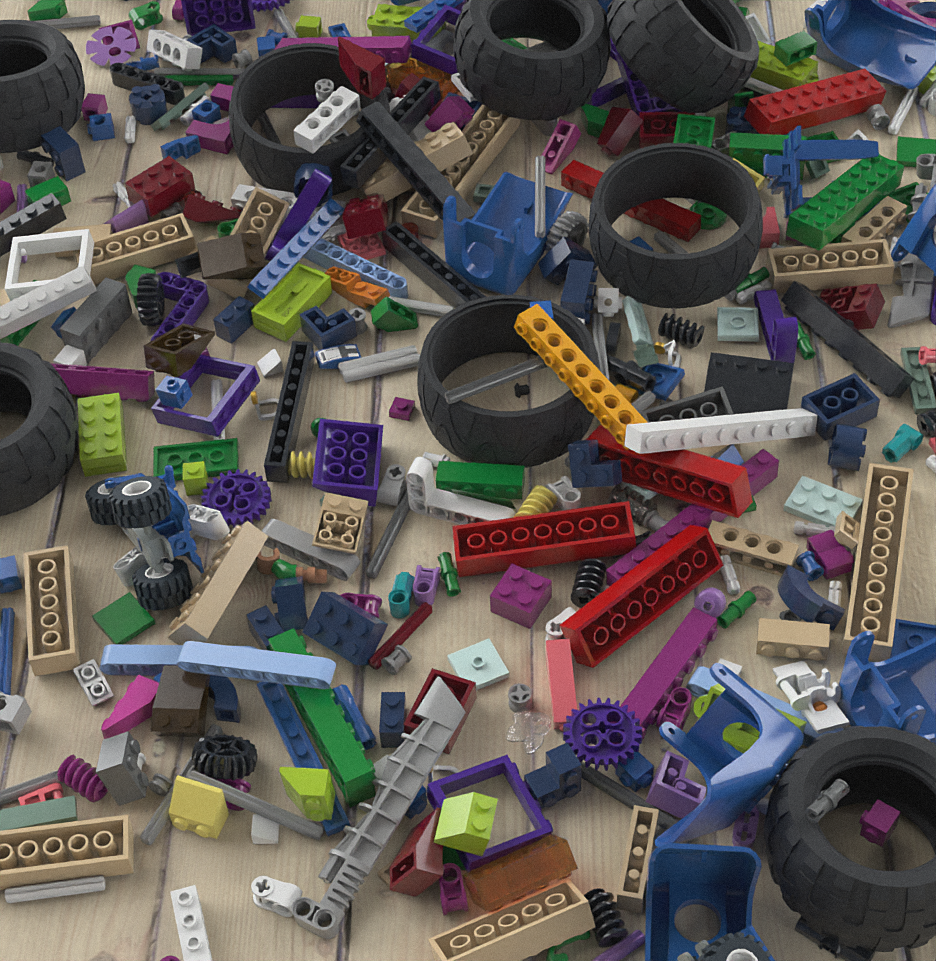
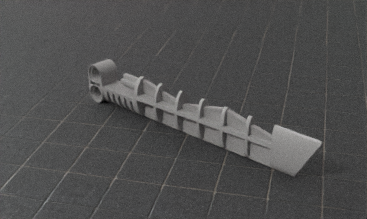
[888,154,936,328]
[291,676,466,939]

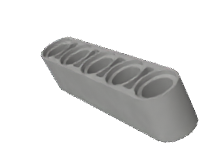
[262,519,360,581]

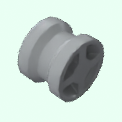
[232,49,253,68]
[315,79,334,103]
[508,683,532,713]

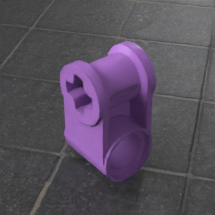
[413,565,441,607]

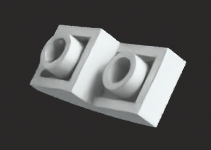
[73,659,114,707]

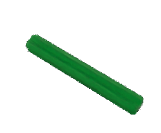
[165,75,234,86]

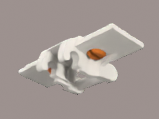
[773,661,850,734]

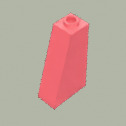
[545,639,577,732]

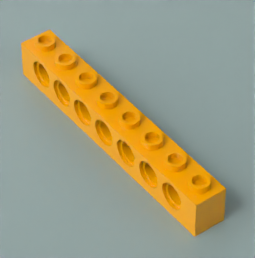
[514,304,648,450]

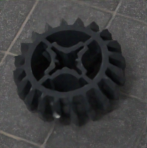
[136,273,165,327]
[191,734,258,781]

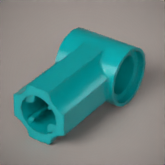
[882,424,924,463]
[388,572,415,619]

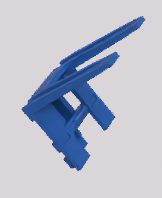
[763,126,880,218]

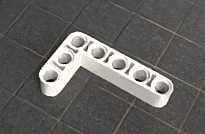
[406,457,516,525]
[113,504,230,587]

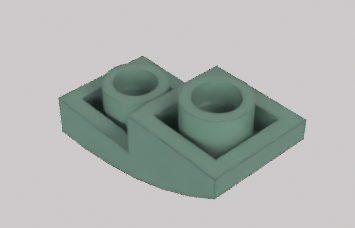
[632,343,659,367]

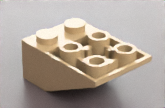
[312,492,368,554]

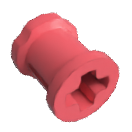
[918,346,936,365]

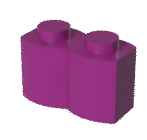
[806,530,854,580]

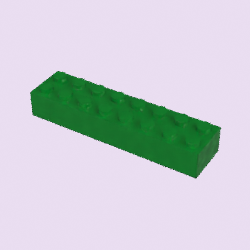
[786,154,905,251]
[268,628,376,808]

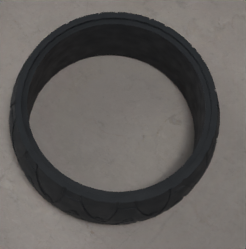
[229,43,390,196]
[588,143,763,309]
[417,295,600,468]

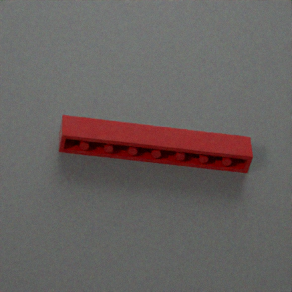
[561,160,701,242]

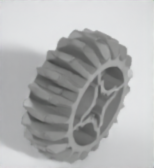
[545,211,589,253]

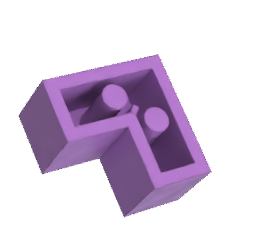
[645,750,707,819]

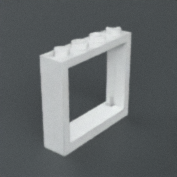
[5,229,94,301]

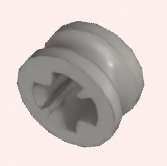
[148,773,173,797]

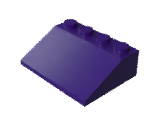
[181,0,256,36]
[312,418,383,507]

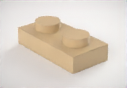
[834,511,860,549]

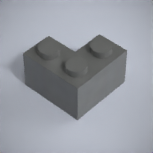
[96,731,149,806]

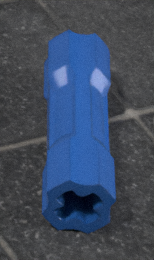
[332,684,377,751]

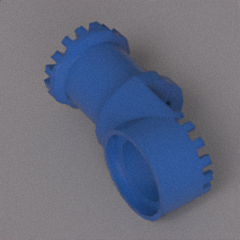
[126,55,160,71]

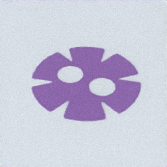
[86,26,137,66]

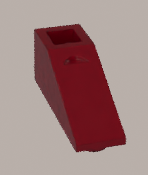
[183,193,241,224]

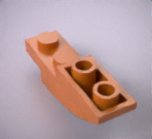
[325,266,390,308]

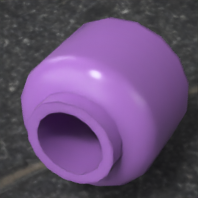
[694,587,726,618]

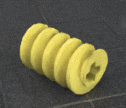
[288,451,315,479]
[514,485,557,517]

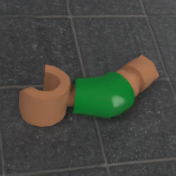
[256,548,327,583]

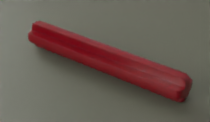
[368,602,433,670]

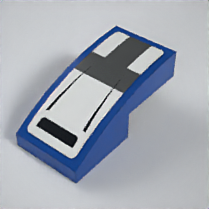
[315,344,361,369]

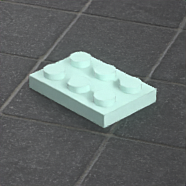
[783,475,863,528]

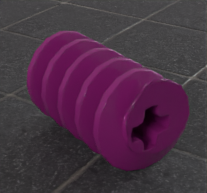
[57,754,109,803]

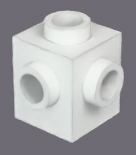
[594,288,622,317]

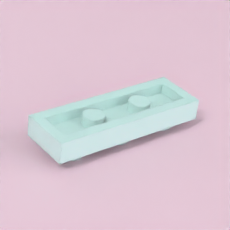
[622,296,654,347]

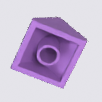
[104,200,149,234]

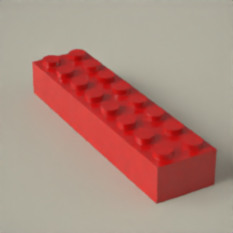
[744,69,887,135]
[586,424,753,518]
[452,501,636,577]
[559,524,724,668]

